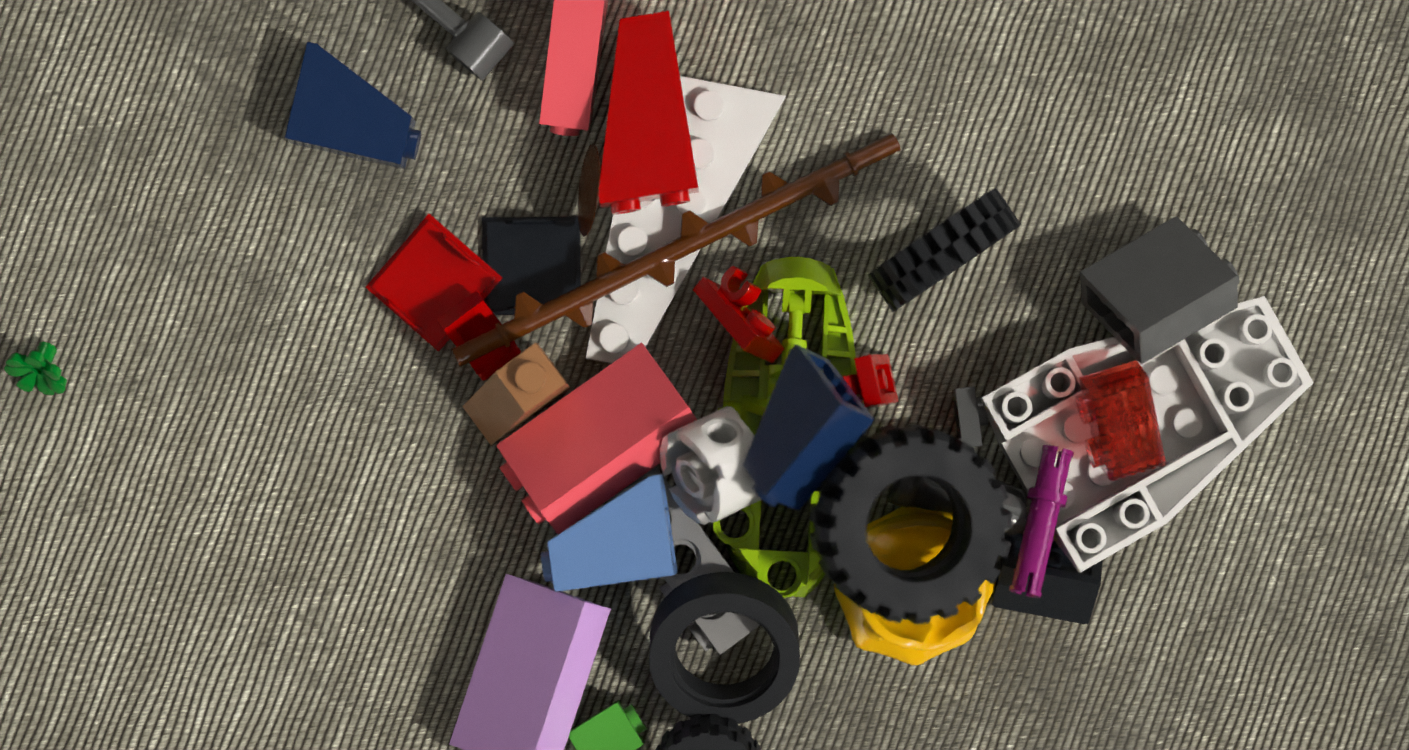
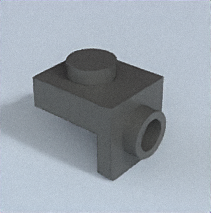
[952,386,988,447]

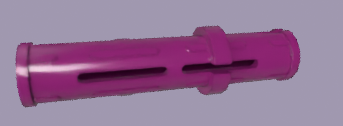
[1009,445,1074,598]

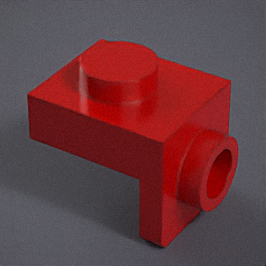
[437,291,521,381]

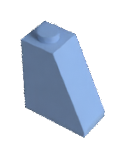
[541,474,678,592]

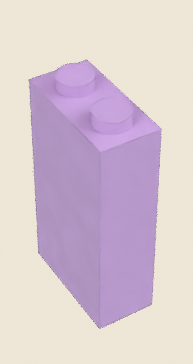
[449,574,611,750]

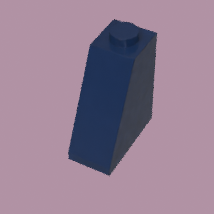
[285,42,421,169]
[743,344,875,511]

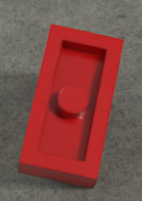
[692,266,785,363]
[842,354,899,407]

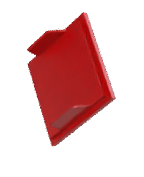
[365,213,503,352]

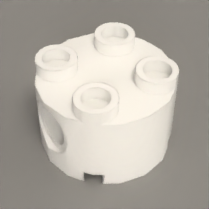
[660,406,762,525]

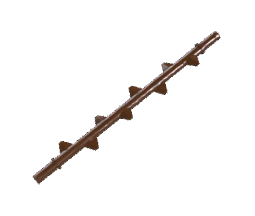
[451,133,901,367]

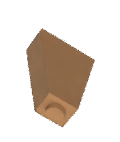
[462,343,571,446]

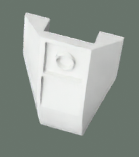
[981,296,1314,573]

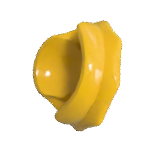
[834,507,996,666]

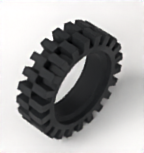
[868,188,1021,312]

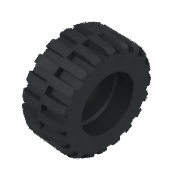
[809,424,1012,624]

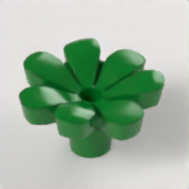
[4,342,67,396]

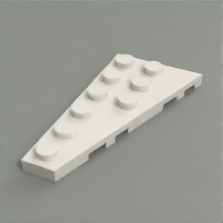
[586,76,786,364]

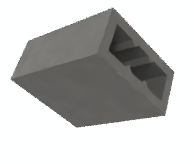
[1080,216,1239,364]

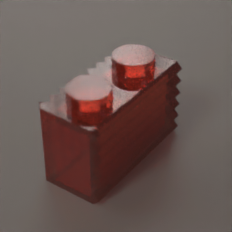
[1075,360,1166,481]

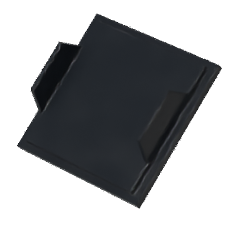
[482,216,581,315]

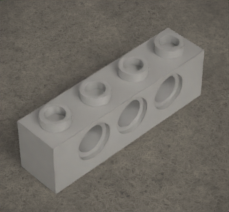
[602,467,760,655]

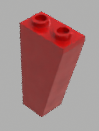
[598,11,699,215]

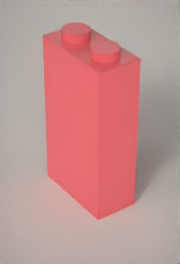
[496,342,697,535]

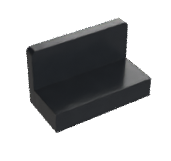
[992,534,1102,624]

